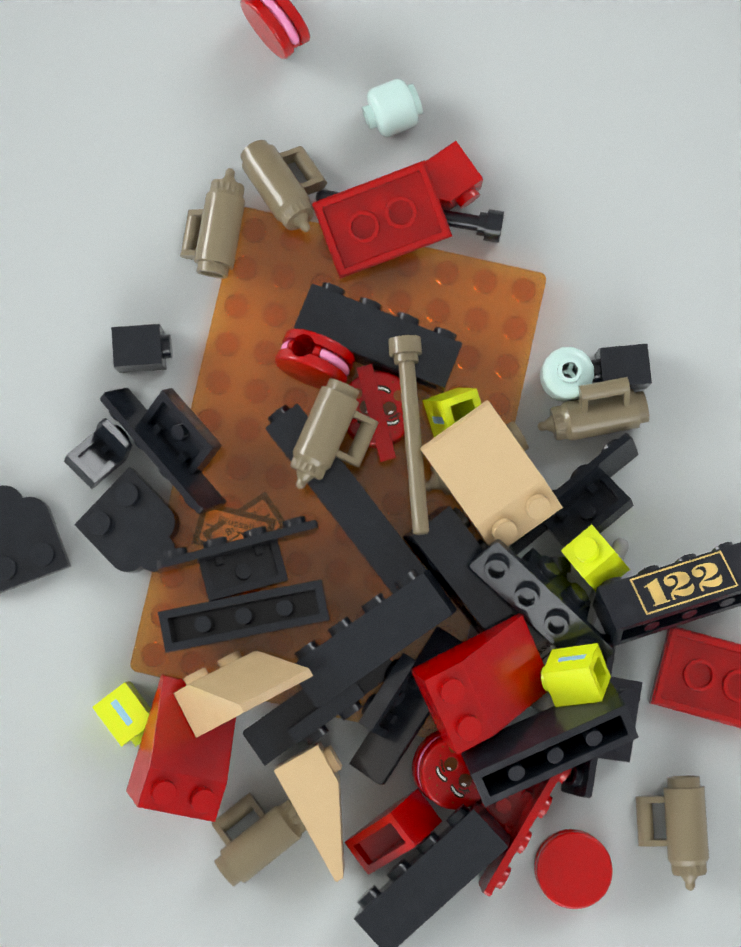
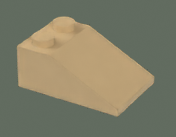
[420,400,563,546]
[173,650,313,738]
[274,741,345,882]

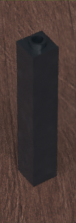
[265,403,427,594]

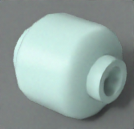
[362,79,423,137]
[540,347,594,402]

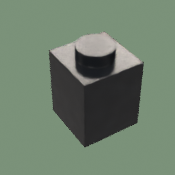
[111,324,173,373]
[591,343,652,390]

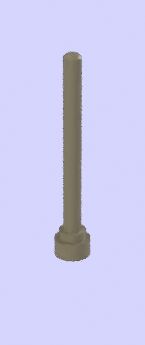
[388,335,429,535]

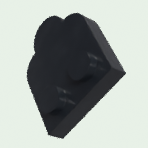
[74,467,180,573]
[0,485,71,593]

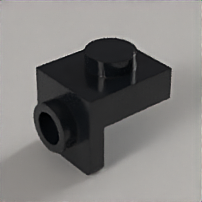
[64,418,133,489]

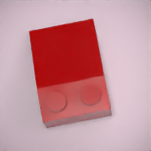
[411,613,547,755]
[126,674,236,822]

